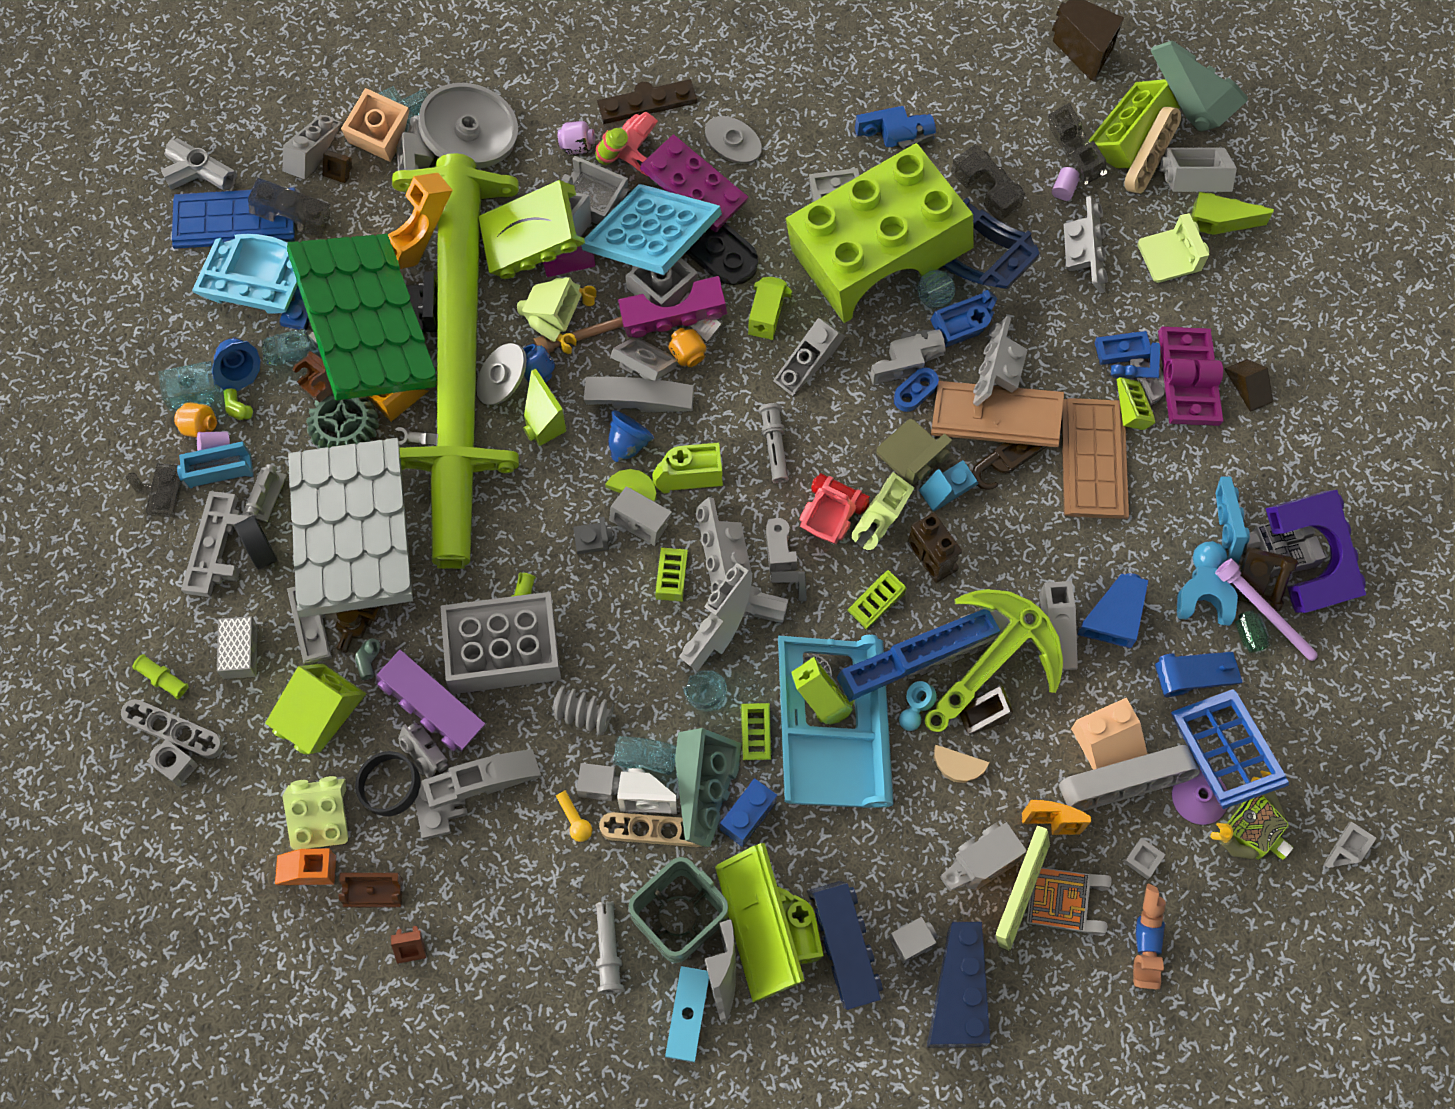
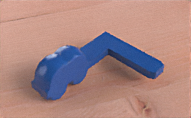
[1110,343,1160,379]

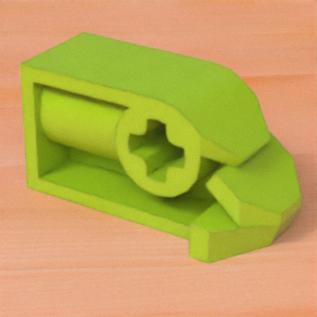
[748,277,792,340]
[652,443,723,494]
[791,657,855,725]
[778,887,824,965]

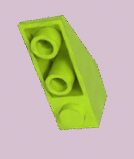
[1191,192,1274,235]

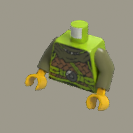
[1211,770,1293,860]

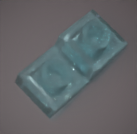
[613,736,677,775]

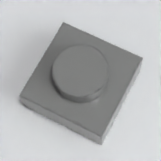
[1123,838,1165,880]

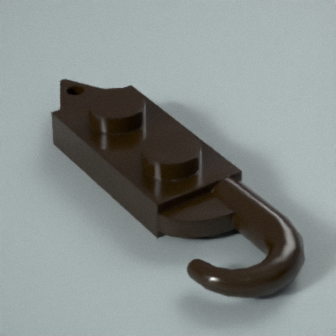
[972,442,1048,490]

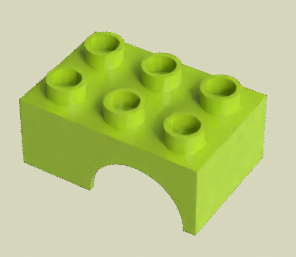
[786,143,974,323]

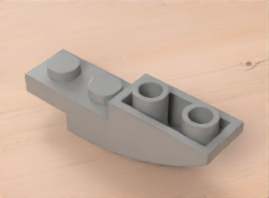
[679,563,753,671]
[422,749,541,810]

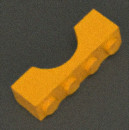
[388,173,453,269]

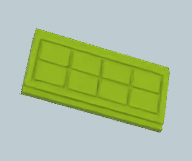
[715,843,805,1002]

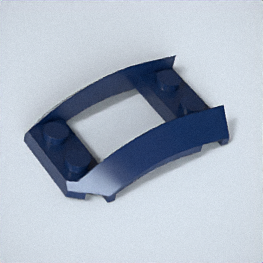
[942,197,1040,289]

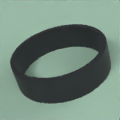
[355,751,421,816]

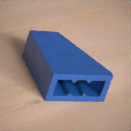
[1077,573,1148,648]

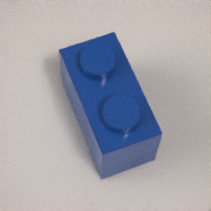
[720,778,777,847]

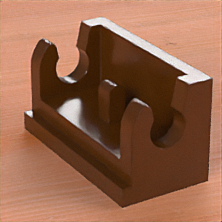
[293,351,333,402]
[339,873,403,908]

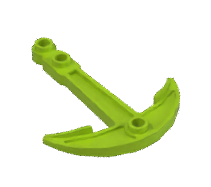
[925,589,1063,732]

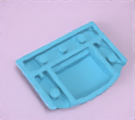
[192,234,298,313]

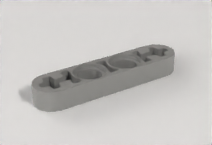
[121,699,223,759]

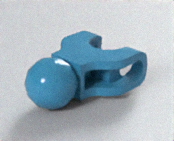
[1177,541,1238,626]

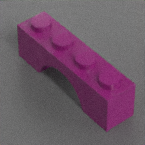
[618,276,728,338]

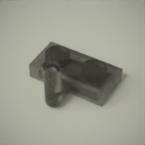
[126,463,183,518]

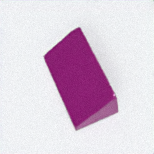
[543,246,595,277]

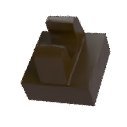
[322,150,352,183]

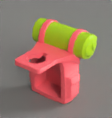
[595,112,658,177]

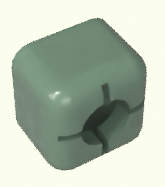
[629,857,728,963]

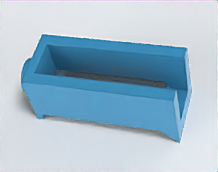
[177,441,254,488]

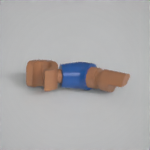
[1133,883,1166,989]

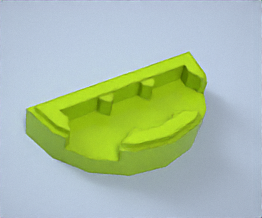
[605,469,657,502]

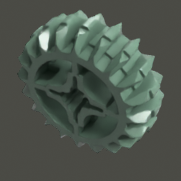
[306,393,379,449]

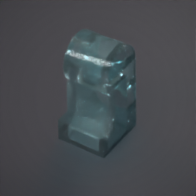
[261,329,314,366]

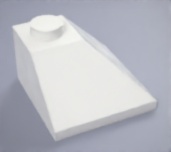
[617,768,677,814]

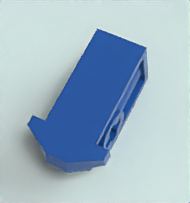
[930,290,997,348]

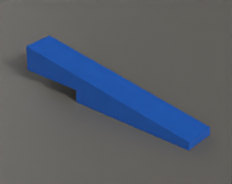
[837,609,1001,702]

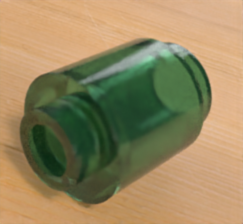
[1235,610,1271,653]

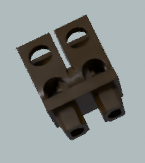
[907,512,962,583]

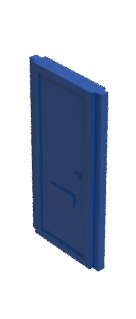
[172,187,296,249]

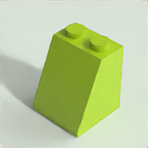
[265,664,367,755]

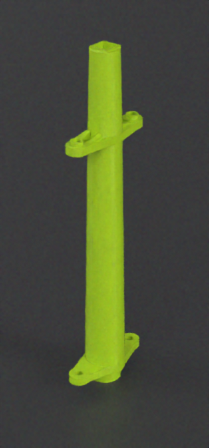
[392,153,519,569]

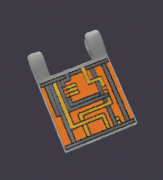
[1027,867,1112,936]

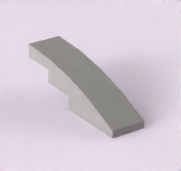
[584,377,694,412]

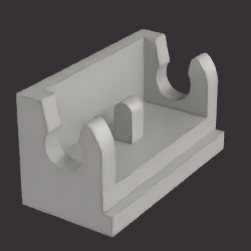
[609,486,672,546]

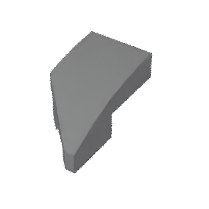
[1323,822,1376,868]

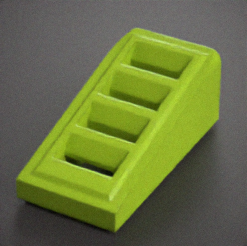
[1117,377,1155,430]
[655,548,688,602]
[848,570,907,630]
[741,703,771,760]

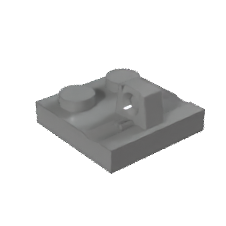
[610,337,678,381]

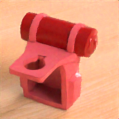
[799,473,870,544]

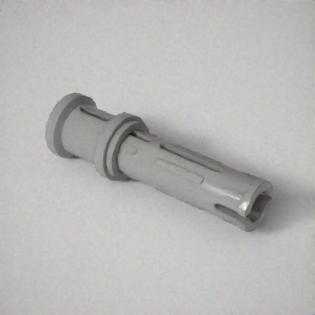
[758,403,789,483]
[595,901,624,994]

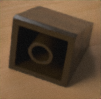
[1052,0,1124,81]

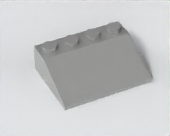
[440,592,561,694]

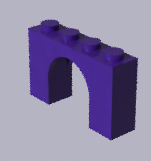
[1265,490,1366,613]

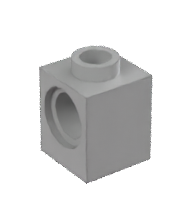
[147,739,198,787]
[576,763,620,801]
[889,917,937,964]

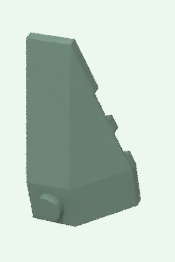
[1151,41,1248,132]
[675,728,741,847]

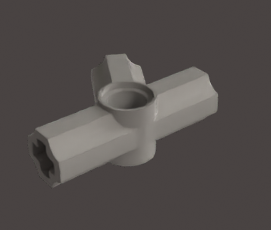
[161,138,237,191]

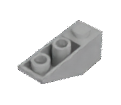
[282,115,343,179]
[773,318,846,396]
[1039,581,1078,671]

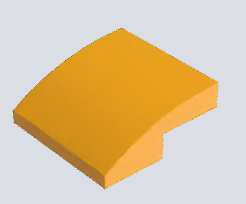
[1022,800,1091,835]

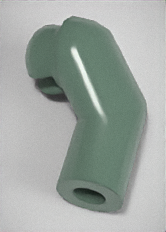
[355,638,381,680]

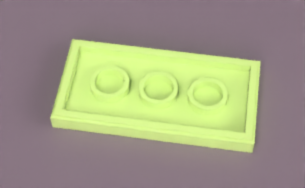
[996,826,1050,951]

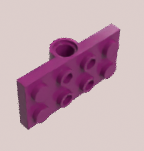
[640,134,748,233]
[1158,326,1223,426]

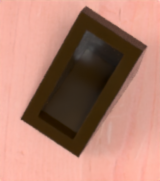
[1224,359,1273,412]
[959,686,1013,735]

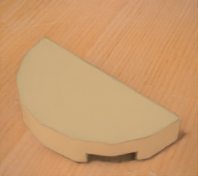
[934,745,990,783]

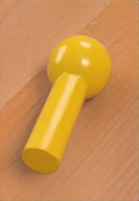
[556,790,592,842]

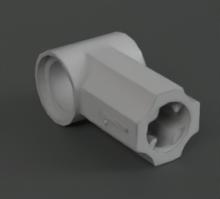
[744,586,788,623]

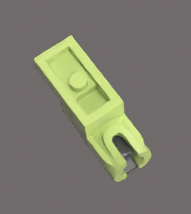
[852,472,914,550]

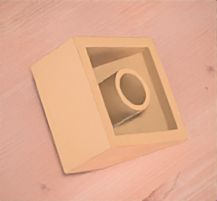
[341,88,409,162]
[1071,698,1147,770]

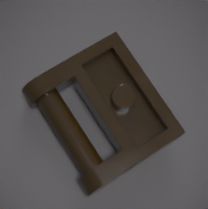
[1234,547,1298,611]

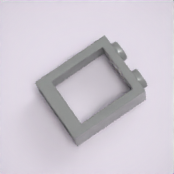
[1160,148,1237,192]

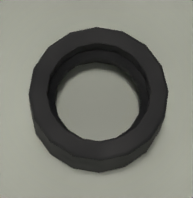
[234,516,278,570]

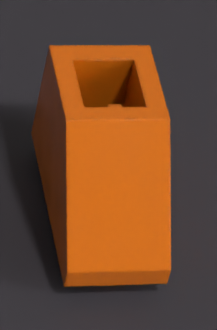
[275,848,336,885]

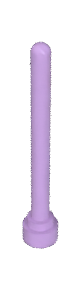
[1215,559,1318,661]

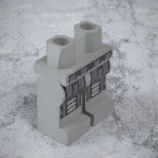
[1243,523,1326,578]

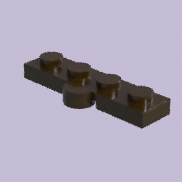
[597,79,697,124]

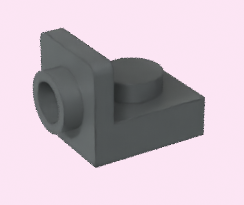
[573,517,613,554]

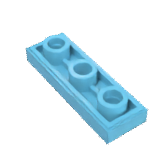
[665,966,709,1063]

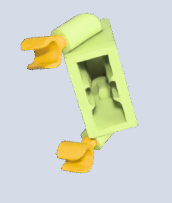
[517,277,596,354]

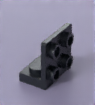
[406,271,438,332]

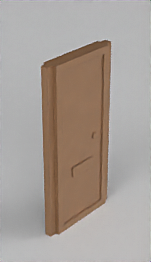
[931,381,1064,447]
[1062,398,1129,519]

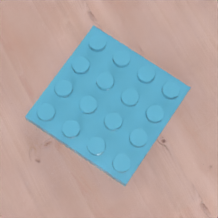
[581,184,722,275]

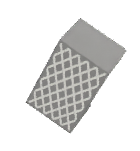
[217,616,258,679]

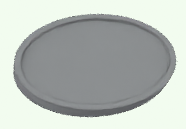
[705,116,762,164]
[476,343,527,405]

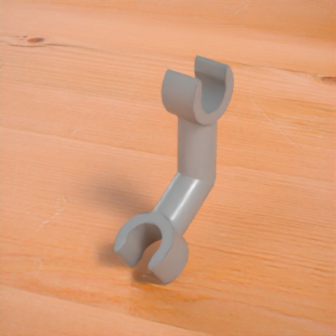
[395,427,438,445]

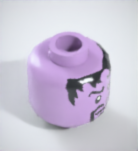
[558,121,595,155]

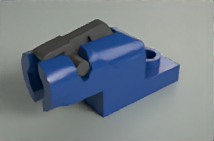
[855,106,936,149]

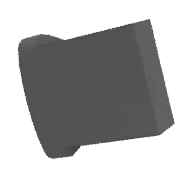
[771,571,807,601]

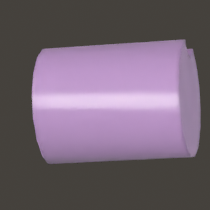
[1052,167,1080,201]
[197,432,230,451]

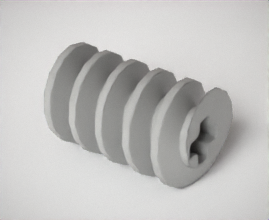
[552,685,615,735]

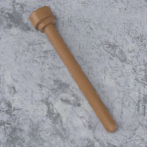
[533,316,624,355]

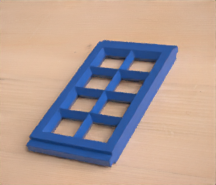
[1171,689,1289,809]

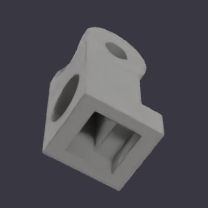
[766,518,797,572]

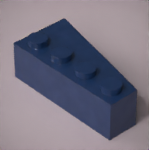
[807,881,883,1010]
[926,922,990,1048]

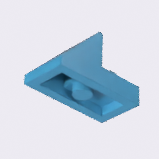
[919,460,978,512]

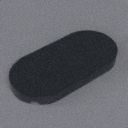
[685,223,758,285]

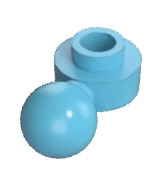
[899,681,937,731]

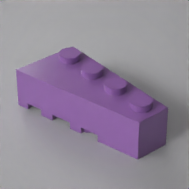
[376,650,485,752]

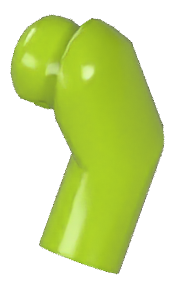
[223,389,253,420]

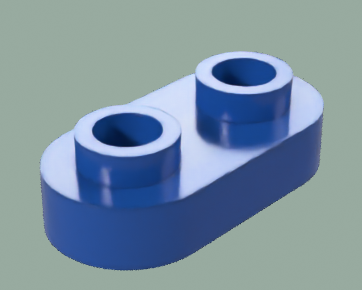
[894,368,939,412]

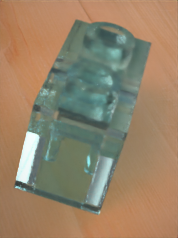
[158,361,221,411]

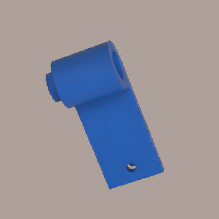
[1155,652,1243,698]

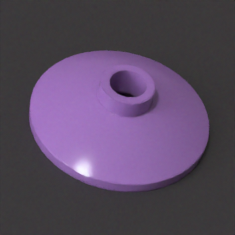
[1172,769,1227,825]

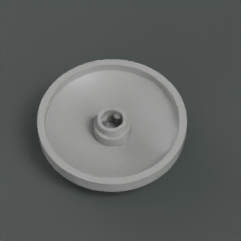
[418,83,518,168]

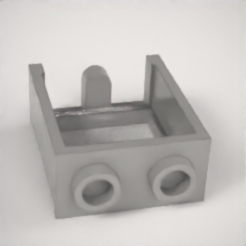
[561,156,630,225]

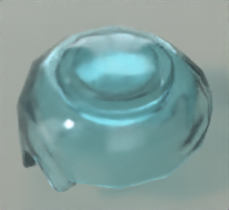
[683,670,728,712]

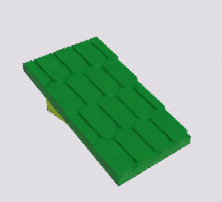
[287,234,437,401]

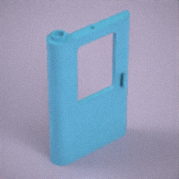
[778,635,894,808]

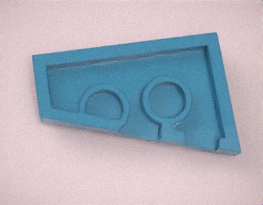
[1215,477,1250,564]

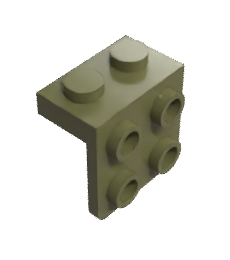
[876,419,952,486]

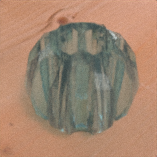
[917,270,956,309]

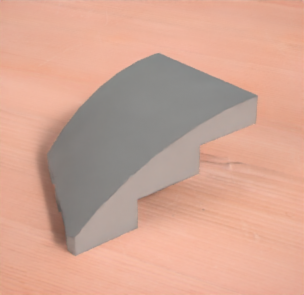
[705,920,736,1023]

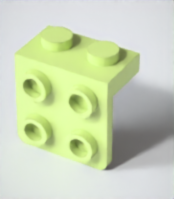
[1137,213,1209,283]
[283,776,349,850]

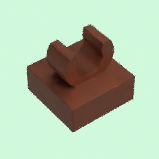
[391,926,426,964]

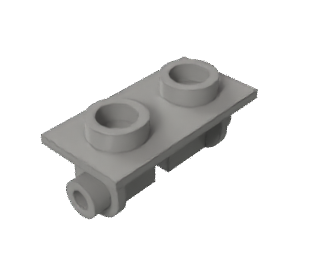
[242,464,287,522]
[398,723,449,778]

